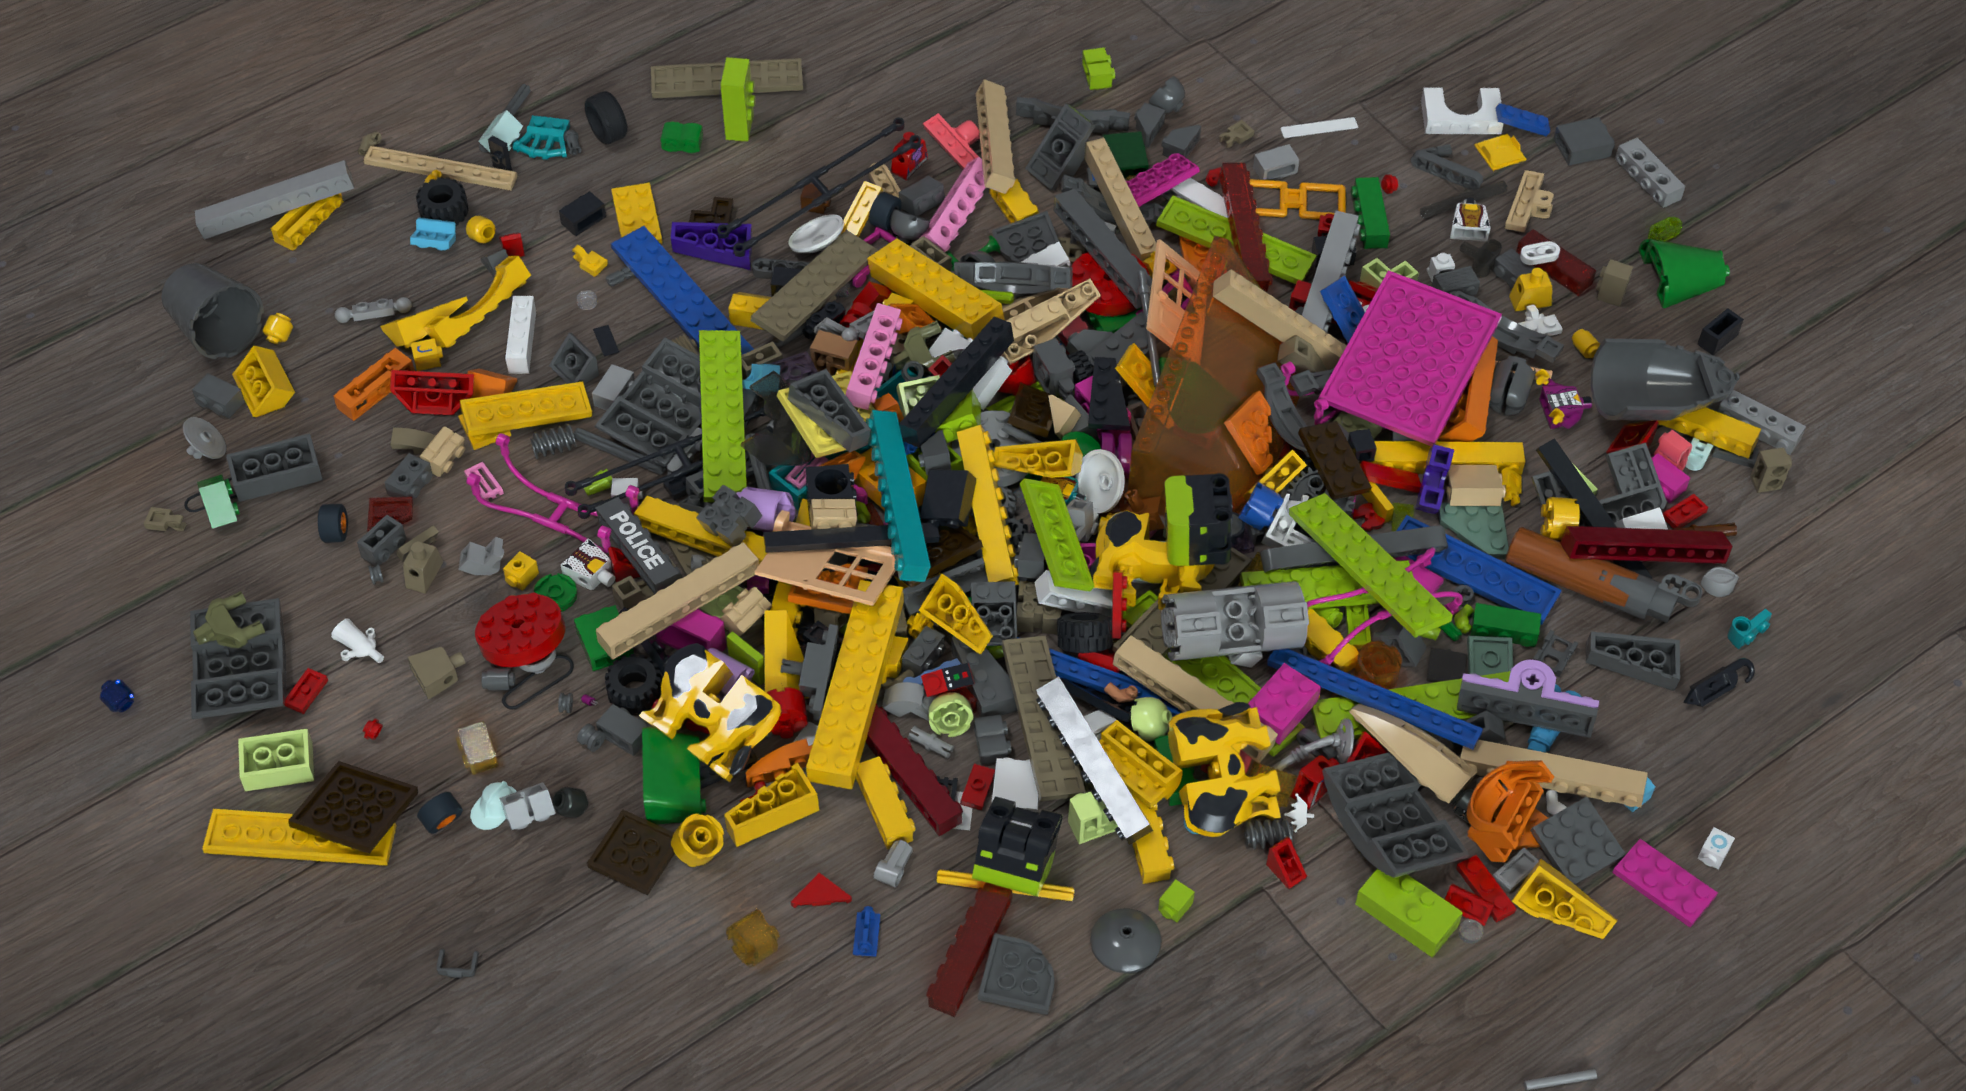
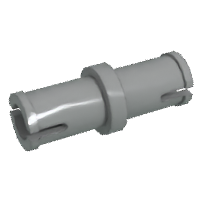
[908,726,954,759]

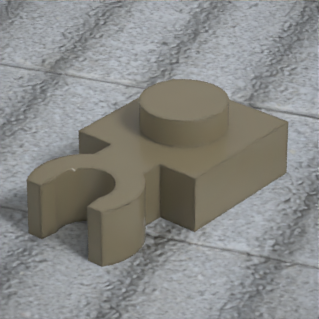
[1219,120,1254,148]

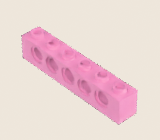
[919,157,987,252]
[846,303,903,410]

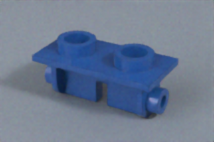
[853,906,881,957]

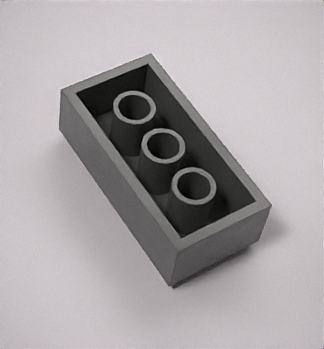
[1087,312,1171,388]
[226,433,323,502]

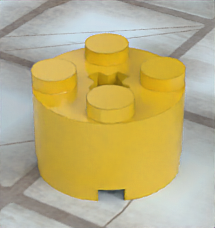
[1540,497,1580,541]
[671,814,724,867]

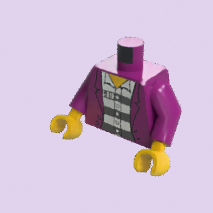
[1535,369,1592,429]

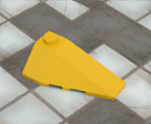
[380,296,468,349]
[993,439,1083,478]
[918,574,993,654]
[764,610,807,698]

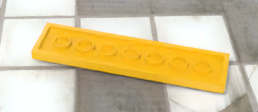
[202,809,397,866]

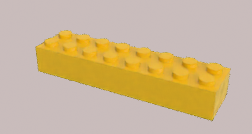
[867,239,1005,340]

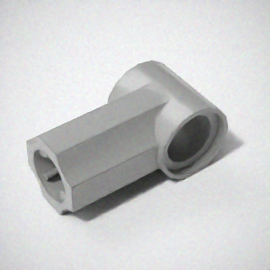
[874,840,913,887]

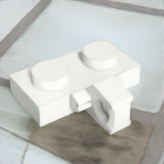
[1518,305,1563,336]

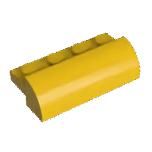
[1099,720,1182,808]

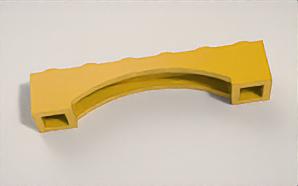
[424,256,531,348]

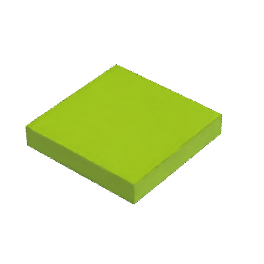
[726,632,765,686]

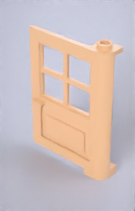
[1146,239,1209,367]
[755,510,895,606]

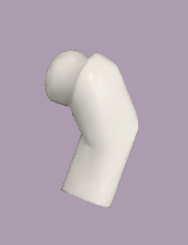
[1546,790,1567,815]

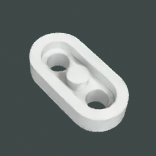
[1520,241,1560,265]

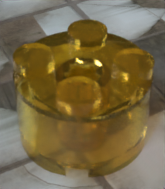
[726,909,780,967]

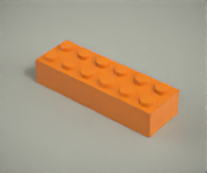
[1439,336,1498,442]

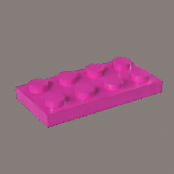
[1613,839,1718,928]

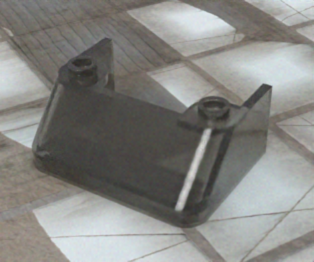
[741,371,812,466]

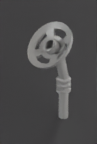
[1270,718,1354,773]

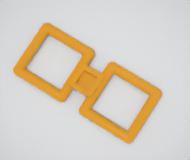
[1241,179,1346,220]

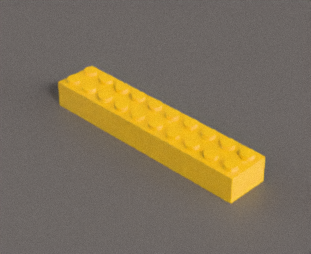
[806,580,904,790]

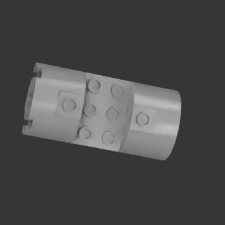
[1161,581,1309,661]

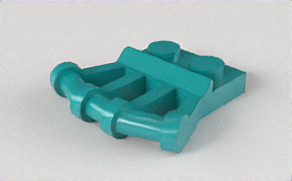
[512,115,570,160]

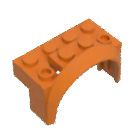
[1467,760,1554,862]

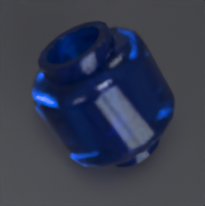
[99,679,134,713]

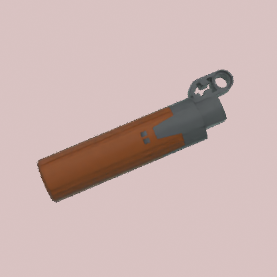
[1505,527,1702,623]

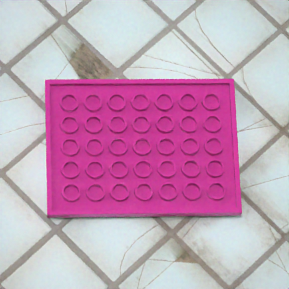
[1319,270,1502,447]

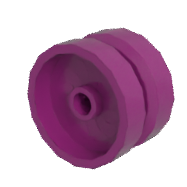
[1101,432,1133,479]

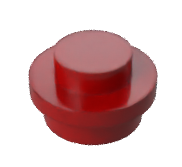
[1381,174,1398,194]
[363,718,383,740]

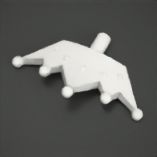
[1284,793,1314,833]

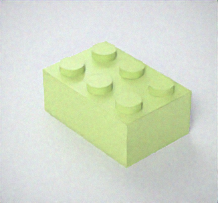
[238,729,314,791]

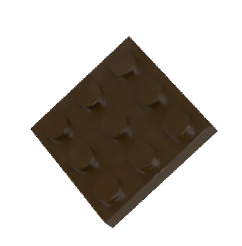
[587,810,675,895]

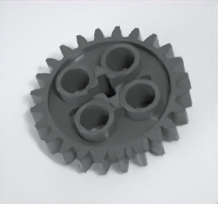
[1286,467,1355,524]

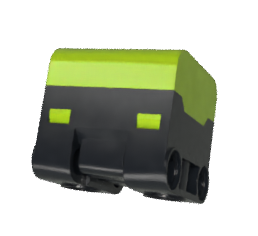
[1165,473,1232,566]
[972,796,1063,897]

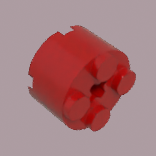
[997,355,1036,396]
[767,687,808,739]

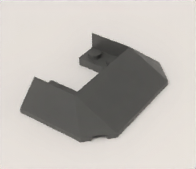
[1531,443,1667,542]

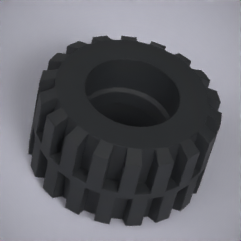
[416,177,469,226]
[1057,612,1113,653]
[605,654,662,715]

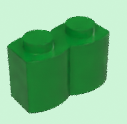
[660,122,703,153]

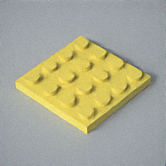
[777,371,875,458]

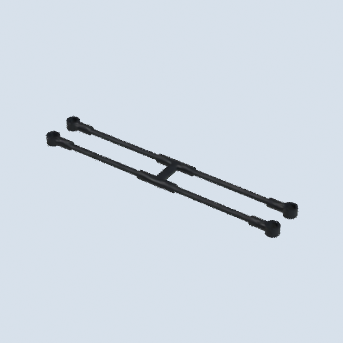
[717,117,921,257]
[565,399,799,519]

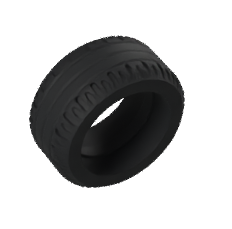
[584,91,628,144]

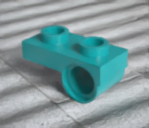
[1727,608,1772,649]

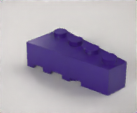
[671,222,753,270]

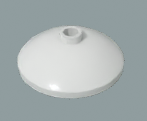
[789,214,844,253]
[1075,449,1125,513]

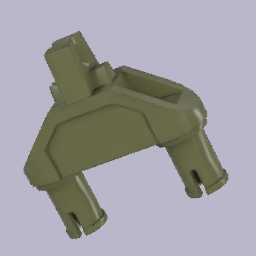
[892,320,956,375]
[193,591,265,648]

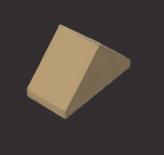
[1049,395,1081,440]

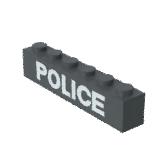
[596,497,682,594]

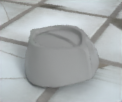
[1700,567,1739,597]

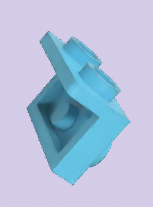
[410,218,456,250]

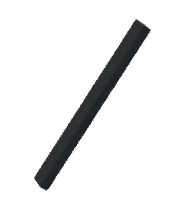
[1536,438,1652,579]
[763,522,940,553]

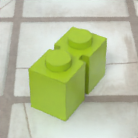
[1082,47,1115,90]

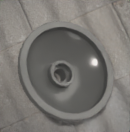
[1091,908,1161,973]

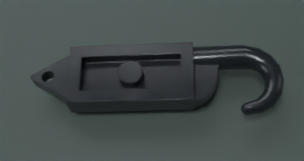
[1683,658,1755,707]

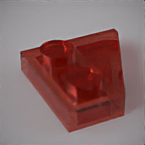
[367,497,413,532]

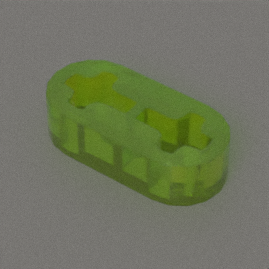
[1648,217,1682,241]

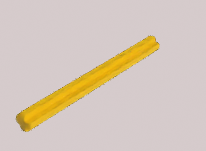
[937,869,1074,901]

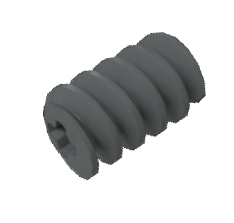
[530,424,577,459]
[1244,819,1293,850]

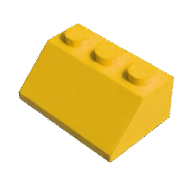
[728,292,771,330]
[232,346,295,418]

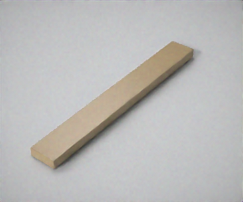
[364,146,518,190]

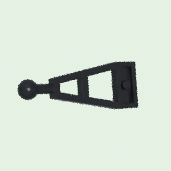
[1056,676,1136,724]

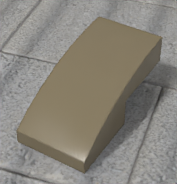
[391,427,436,455]

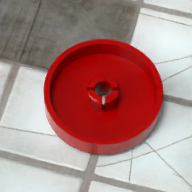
[1071,252,1149,316]
[475,593,566,667]

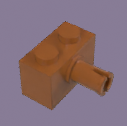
[1120,489,1165,532]

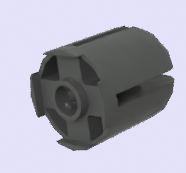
[1489,356,1536,416]

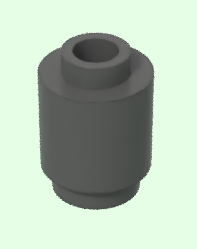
[482,668,515,691]

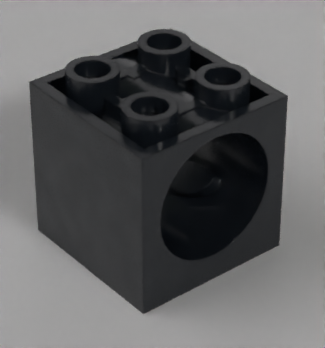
[806,464,857,527]

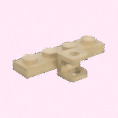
[1505,170,1554,232]

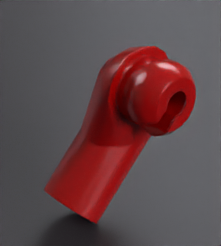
[1206,166,1228,186]

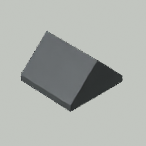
[549,333,599,384]

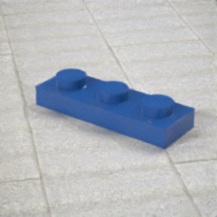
[1495,103,1551,136]

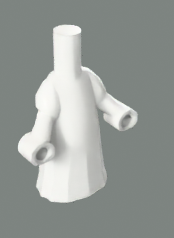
[331,618,384,663]

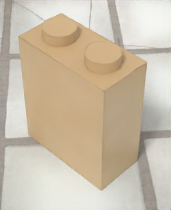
[1444,465,1506,506]

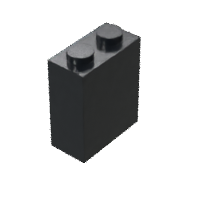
[920,470,976,529]

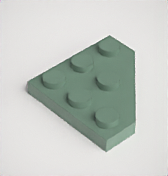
[1438,503,1509,559]

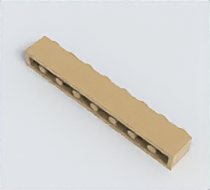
[976,79,1015,194]
[1085,138,1157,261]
[1213,269,1347,370]
[596,542,759,660]
[1113,635,1278,763]
[1460,740,1648,808]

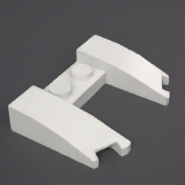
[1261,494,1316,548]

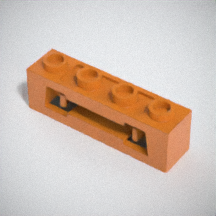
[334,348,414,421]

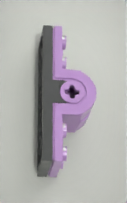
[1457,660,1599,738]

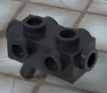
[802,301,846,341]

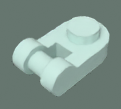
[1686,437,1714,471]

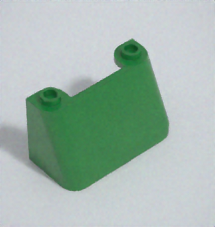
[642,727,706,825]

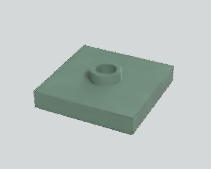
[1467,636,1513,676]

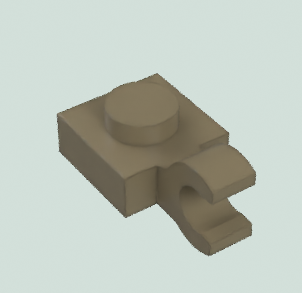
[144,507,186,531]

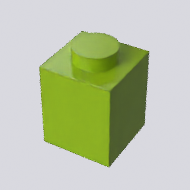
[1158,879,1195,922]

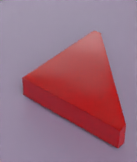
[791,873,852,908]

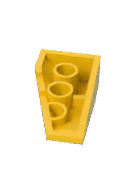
[1512,859,1617,939]

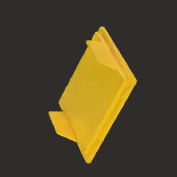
[1474,134,1526,171]

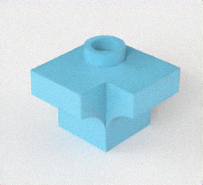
[742,364,780,394]

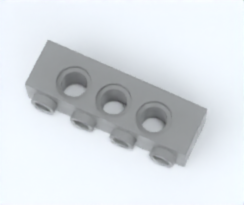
[1615,138,1685,208]

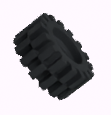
[1066,350,1093,387]

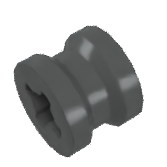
[577,723,606,752]

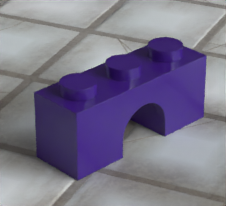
[1415,444,1454,514]

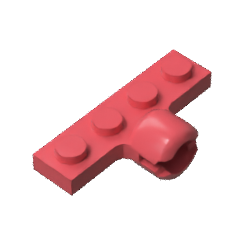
[923,113,980,170]

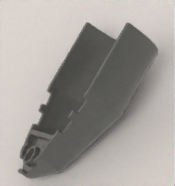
[1590,339,1740,420]

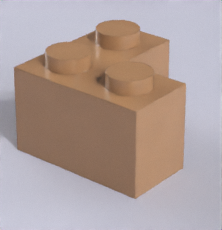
[810,330,858,376]

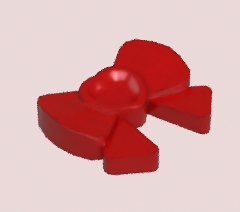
[1353,503,1385,531]

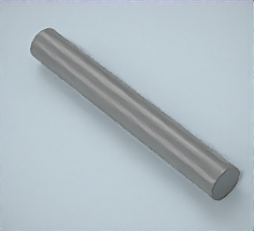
[1524,1069,1597,1091]

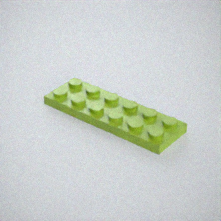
[1020,478,1095,591]

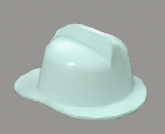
[470,781,517,830]

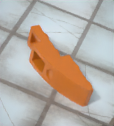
[745,738,812,788]

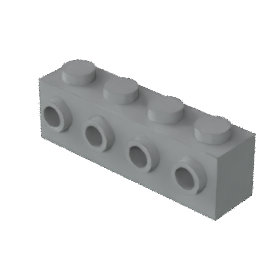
[1717,390,1806,455]

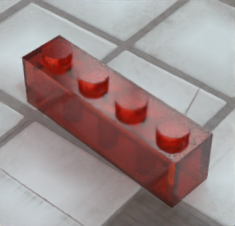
[1516,229,1597,296]

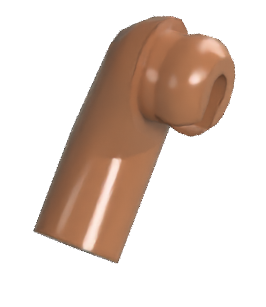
[1104,682,1138,703]

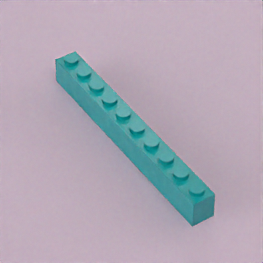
[866,410,931,582]

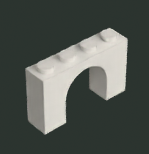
[1421,88,1503,134]
[924,328,1012,410]

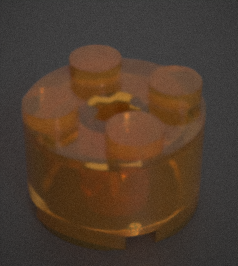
[1354,641,1402,690]

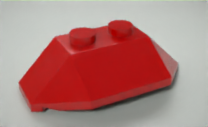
[390,370,474,415]

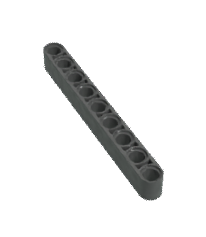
[1260,525,1448,573]

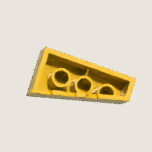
[724,762,819,847]

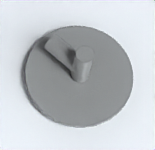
[183,417,226,459]

